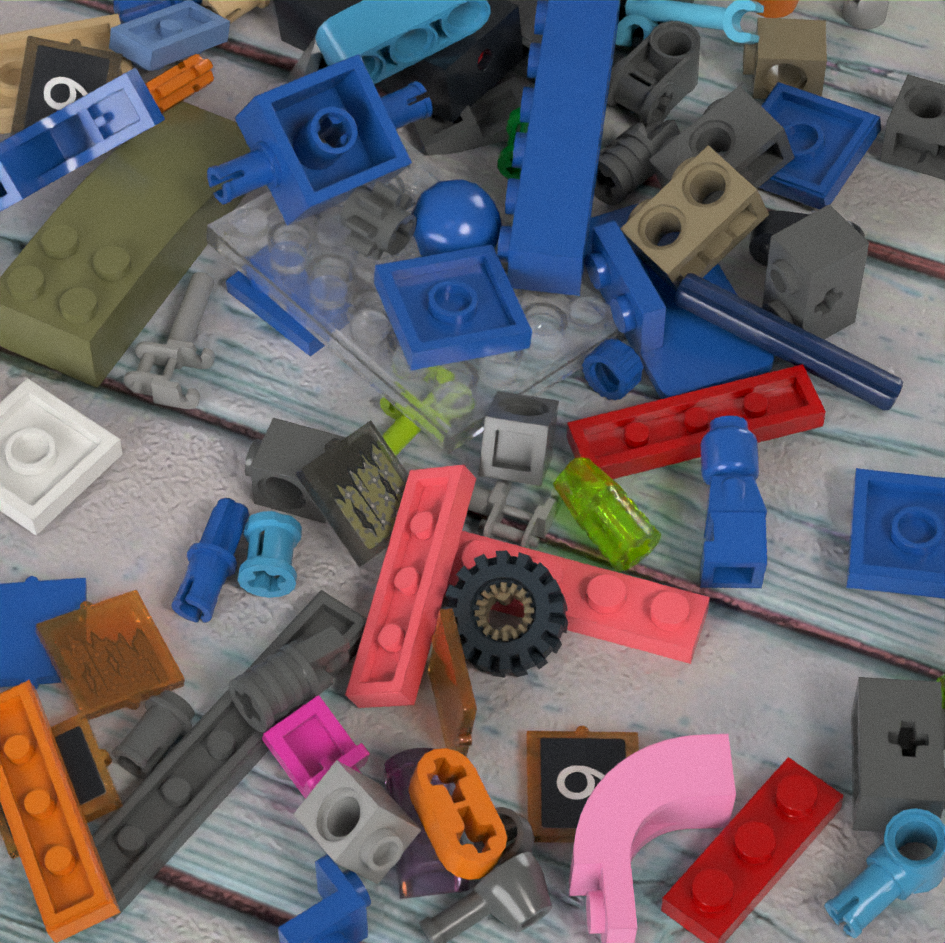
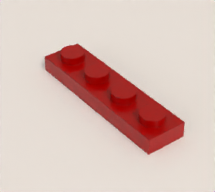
[566,364,826,486]

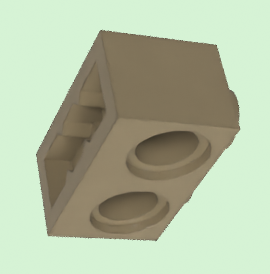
[620,145,769,292]

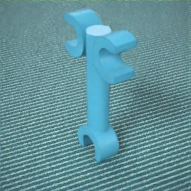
[616,0,764,47]

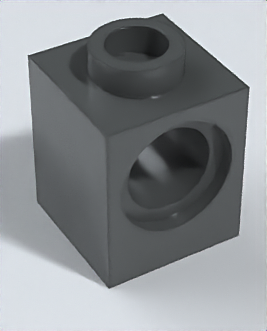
[478,391,559,486]
[245,418,347,523]

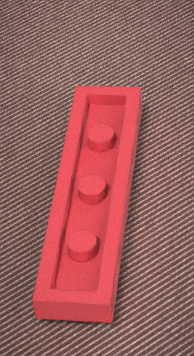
[345,464,476,708]
[444,531,710,664]

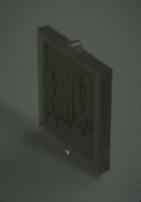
[295,420,408,567]

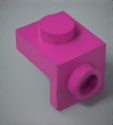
[262,695,370,799]

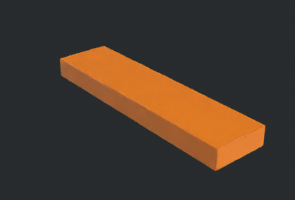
[0,680,121,943]

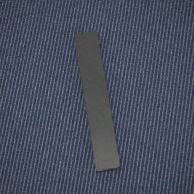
[92,590,367,920]

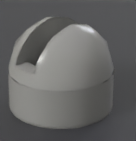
[842,0,889,29]

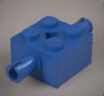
[207,54,433,226]

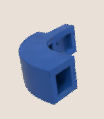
[0,67,165,212]

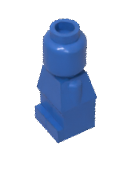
[699,416,767,588]

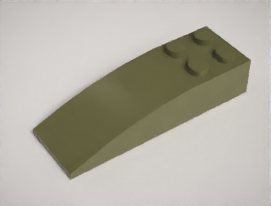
[0,101,251,388]

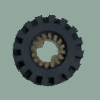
[443,550,568,678]

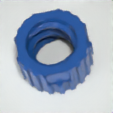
[582,339,643,401]

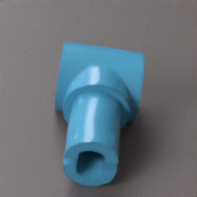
[824,808,945,938]

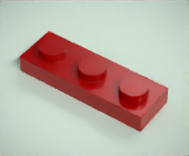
[661,757,844,943]

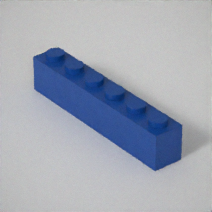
[497,0,620,296]

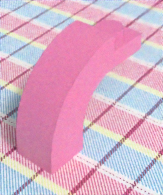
[569,734,736,943]

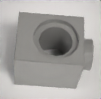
[293,760,421,884]

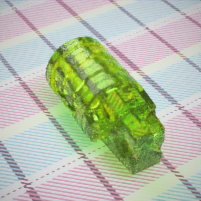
[553,457,661,572]

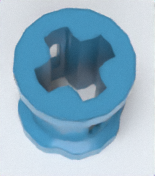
[238,511,302,598]

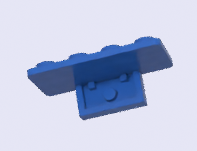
[584,203,774,399]

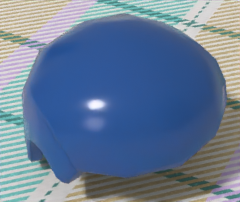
[411,179,502,257]

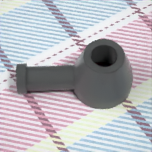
[419,852,552,943]

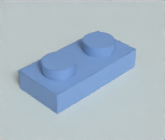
[109,0,230,71]

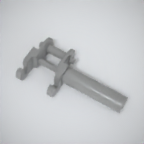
[124,272,215,409]
[398,462,563,549]

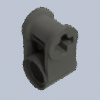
[607,21,701,126]

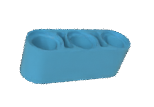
[315,0,491,84]

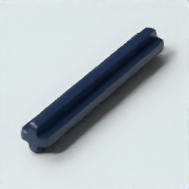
[674,273,903,410]

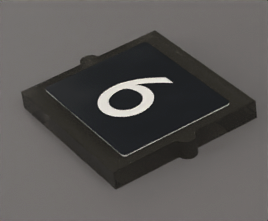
[10,36,123,155]

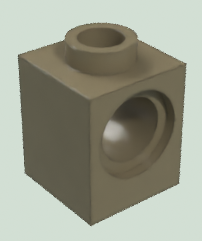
[743,17,827,99]

